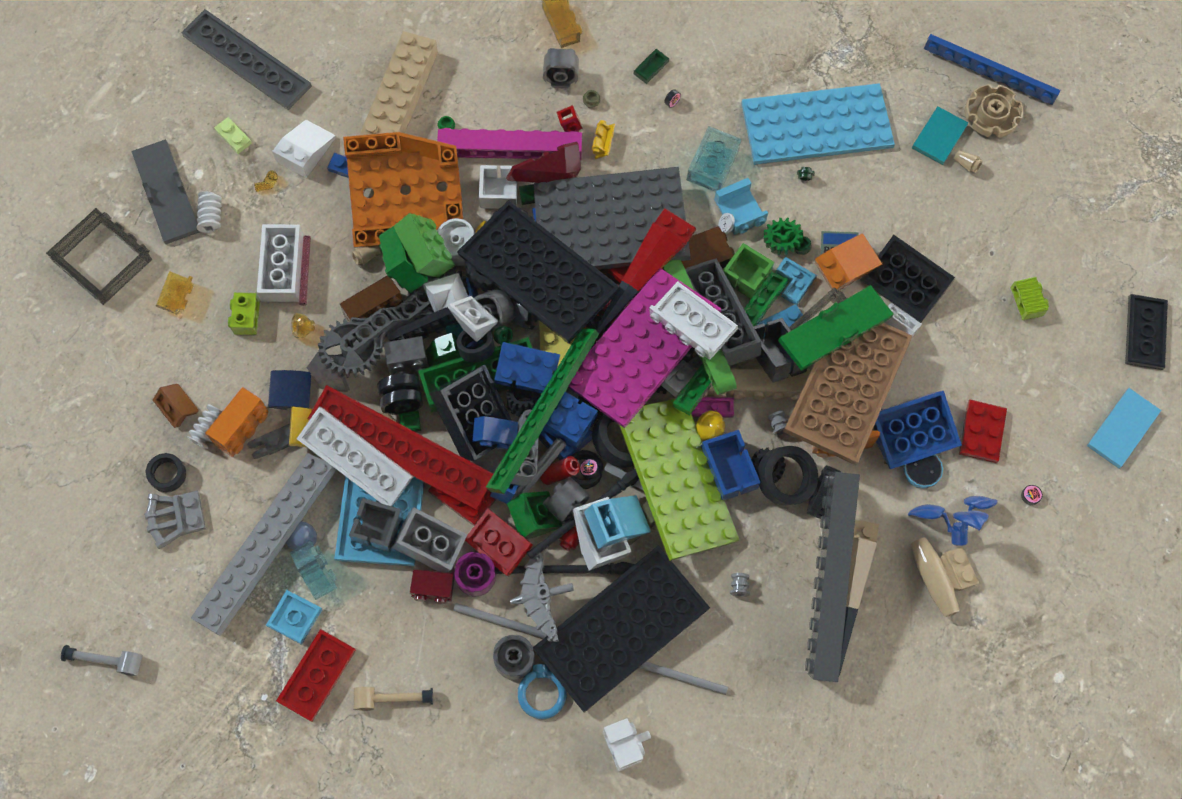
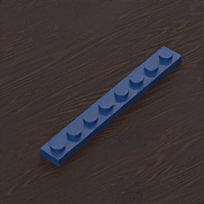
[924,34,1061,105]

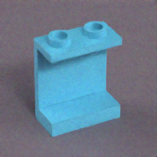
[714,178,768,235]

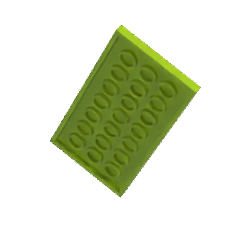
[620,399,739,561]

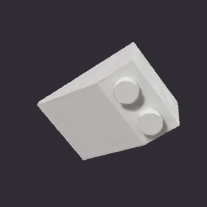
[272,120,336,178]
[573,497,632,570]

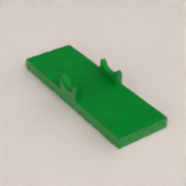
[778,285,894,371]

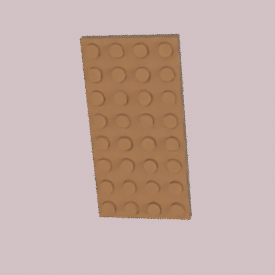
[783,323,912,465]

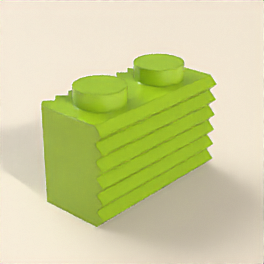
[1010,277,1049,321]

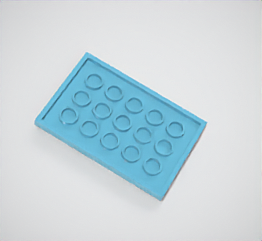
[334,476,424,566]

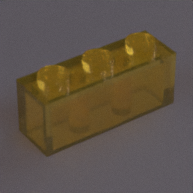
[542,0,582,48]

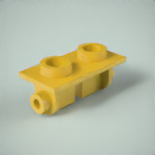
[592,120,615,159]

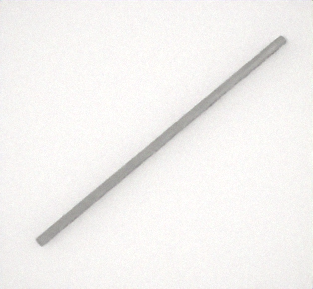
[454,603,728,695]

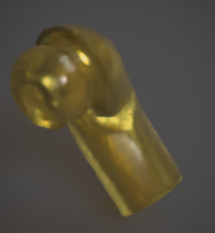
[254,170,278,192]

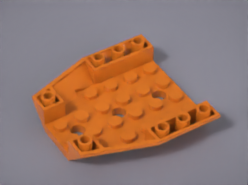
[343,132,463,248]

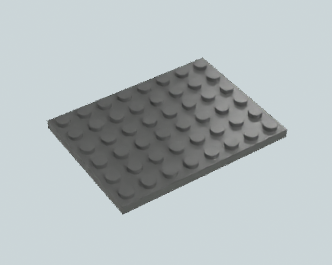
[534,167,691,270]

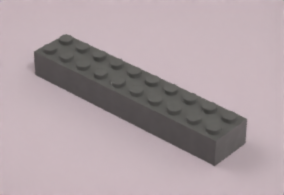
[805,472,860,682]

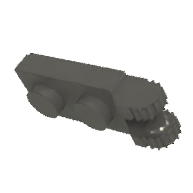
[247,424,290,459]

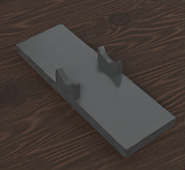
[131,139,200,245]

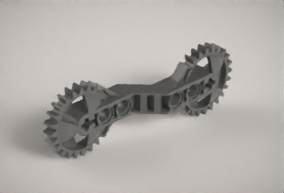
[318,266,469,378]

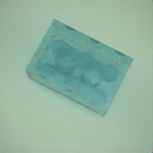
[686,126,742,192]

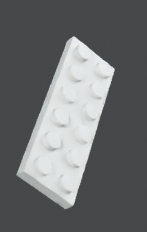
[297,407,414,506]

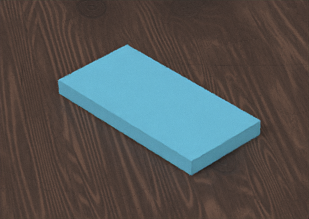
[1087,388,1161,469]

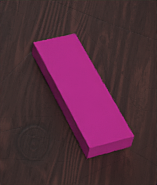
[676,397,734,418]

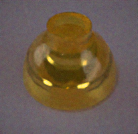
[291,313,315,339]

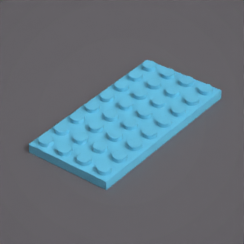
[741,83,895,165]

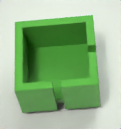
[723,243,774,299]

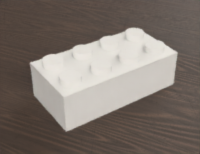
[257,224,304,302]

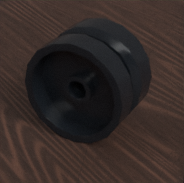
[377,374,423,415]

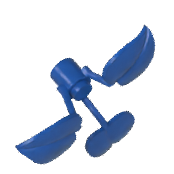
[908,496,998,546]

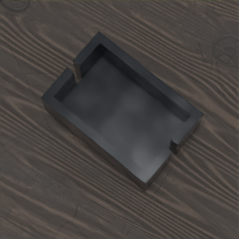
[754,318,808,383]

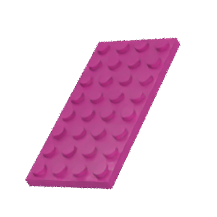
[568,268,721,428]

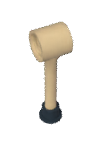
[353,687,433,711]

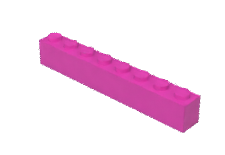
[437,128,582,160]

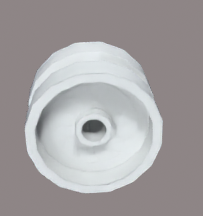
[437,218,476,266]

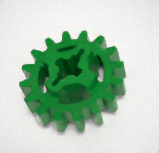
[763,217,803,255]

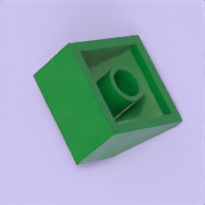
[507,491,563,539]

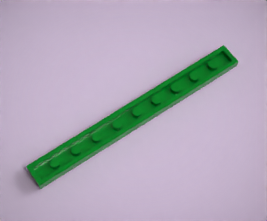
[673,272,788,416]
[486,328,599,494]

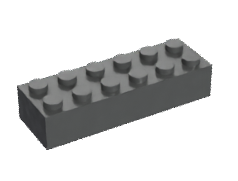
[685,259,761,366]

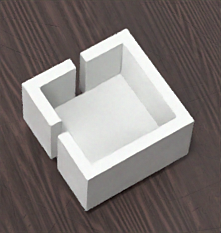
[479,165,517,209]

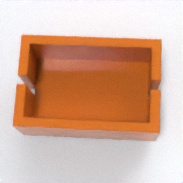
[205,387,269,458]

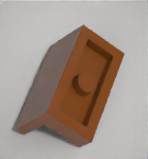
[153,383,199,428]

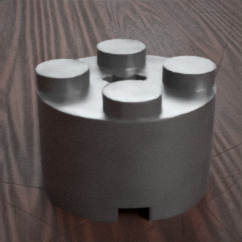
[543,48,579,89]
[474,290,515,332]
[543,477,590,524]
[493,635,535,680]

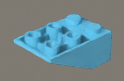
[584,495,651,549]

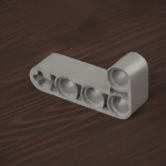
[497,410,538,486]

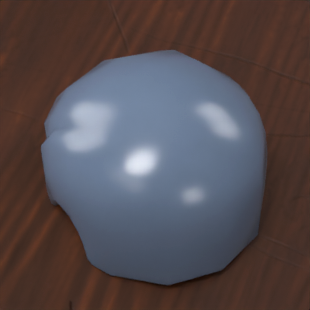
[286,521,317,552]

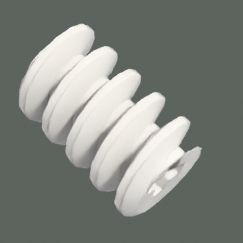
[197,191,222,233]
[186,404,222,449]

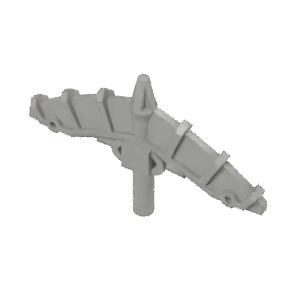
[510,552,574,642]

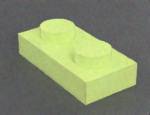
[214,117,252,154]

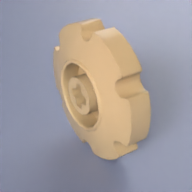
[964,84,1023,138]

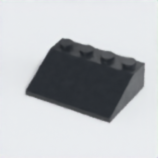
[860,234,956,323]
[429,365,512,461]

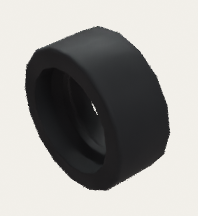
[456,331,495,363]
[571,450,603,489]
[145,453,186,493]

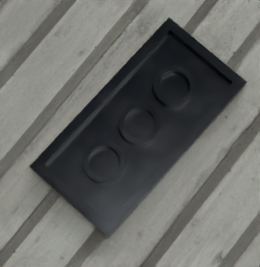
[1125,294,1168,370]

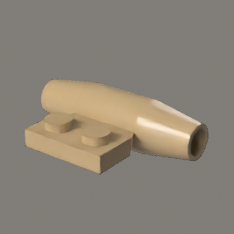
[911,537,979,617]

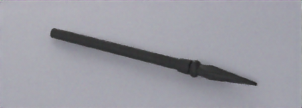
[527,469,639,559]
[495,562,635,575]

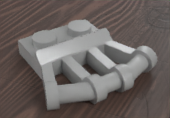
[144,491,206,549]

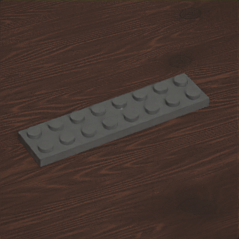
[181,9,312,111]

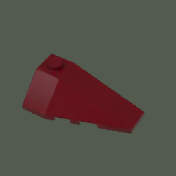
[506,142,581,183]

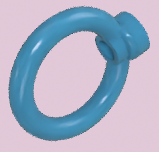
[518,664,567,719]

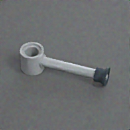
[61,645,143,676]

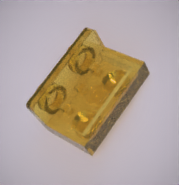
[156,271,194,315]

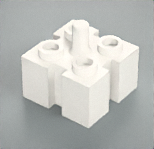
[603,718,651,772]

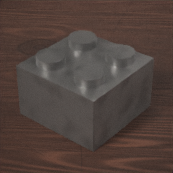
[384,336,428,375]

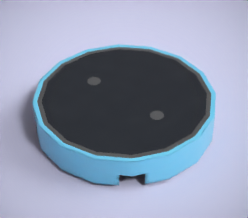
[903,455,943,489]

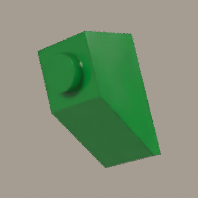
[426,333,461,367]

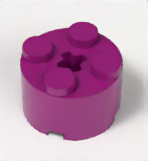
[454,552,496,597]

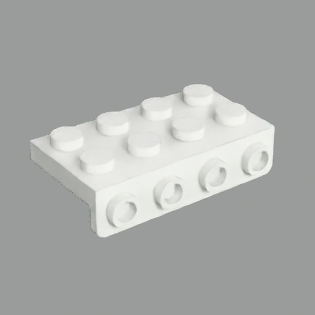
[649,281,738,360]

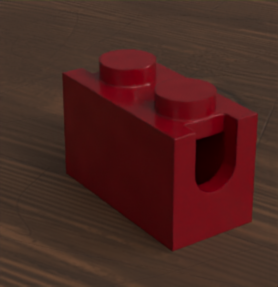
[410,569,455,604]

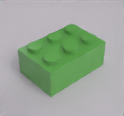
[394,213,454,278]

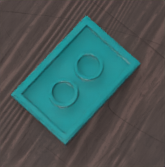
[912,106,968,165]

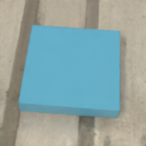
[266,590,322,645]

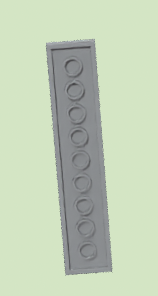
[191,453,337,636]

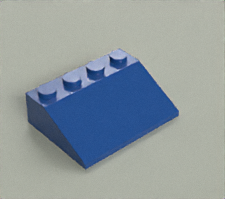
[872,390,962,469]

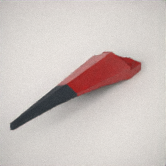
[595,208,696,336]

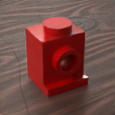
[557,105,583,132]

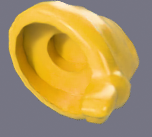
[696,410,725,442]

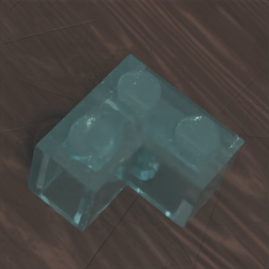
[290,541,337,600]

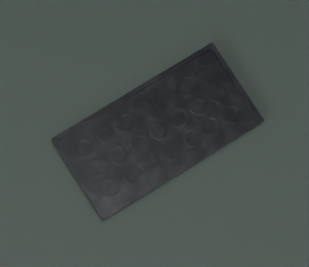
[457,200,620,344]
[533,545,710,713]

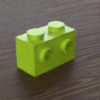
[228,292,260,335]

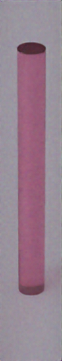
[299,235,311,306]

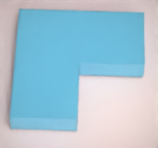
[775,256,817,305]

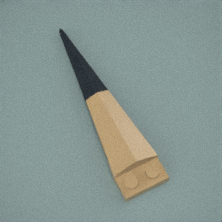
[839,520,879,676]

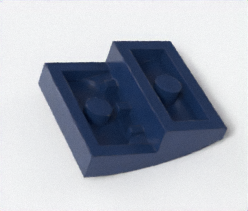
[268,370,311,410]

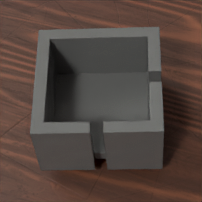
[349,498,403,552]

